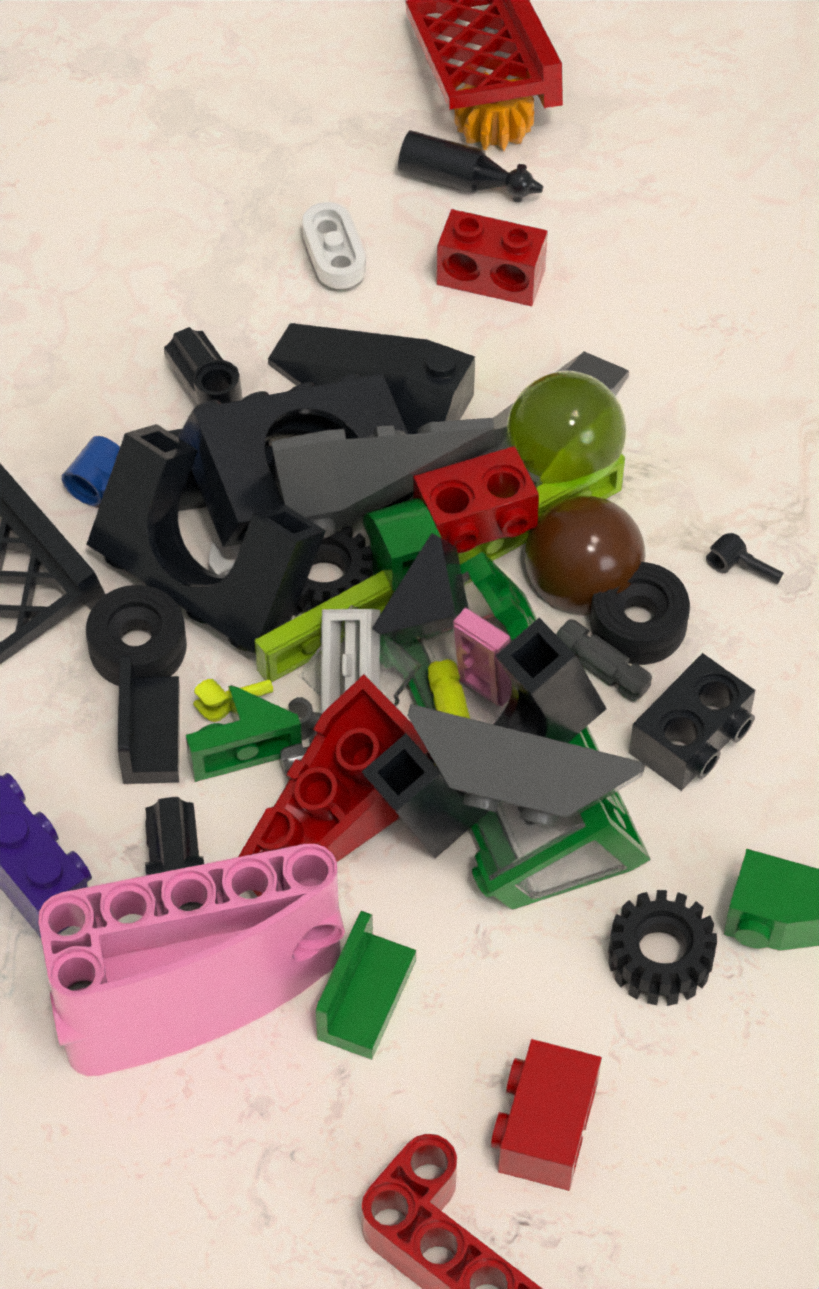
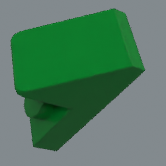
[186,685,302,782]

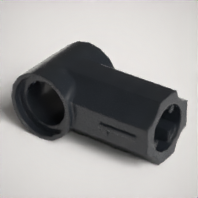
[164,327,243,406]
[145,797,204,910]

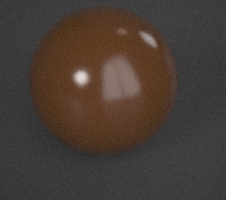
[525,496,646,615]

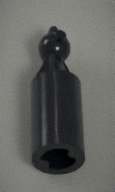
[398,130,544,202]

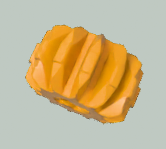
[454,70,535,151]

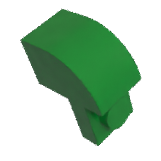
[363,498,441,591]

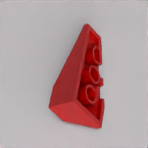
[238,674,433,897]

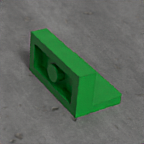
[315,911,417,1060]

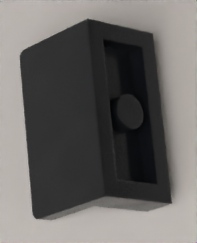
[118,655,180,784]

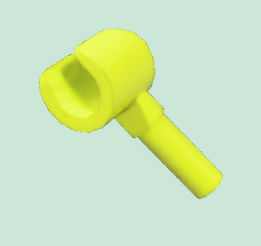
[193,679,273,722]

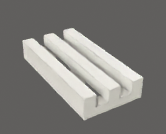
[321,609,380,713]

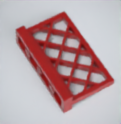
[405,0,563,110]

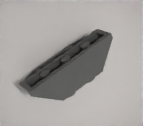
[407,704,645,827]

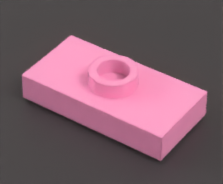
[453,607,512,707]

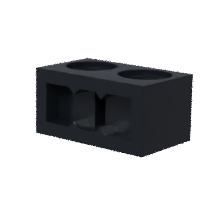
[629,653,756,791]

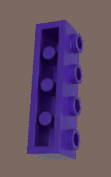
[0,773,92,938]

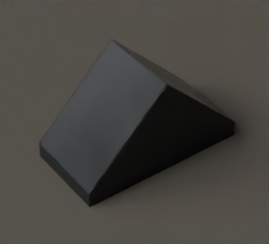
[372,533,469,641]

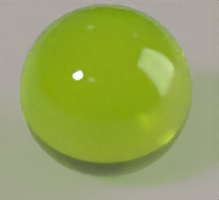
[507,371,626,488]

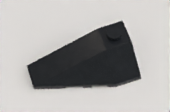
[268,323,475,434]

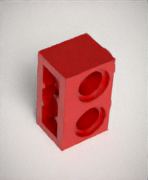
[437,209,548,307]
[413,446,539,553]

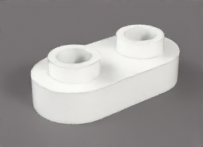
[302,202,366,289]

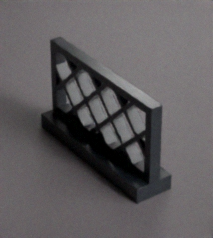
[0,463,105,664]

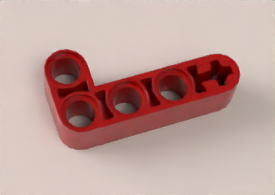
[362,1134,543,1289]

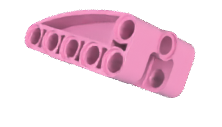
[38,844,345,1076]

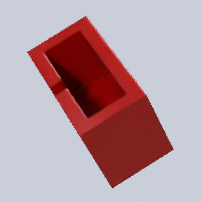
[490,1039,602,1191]

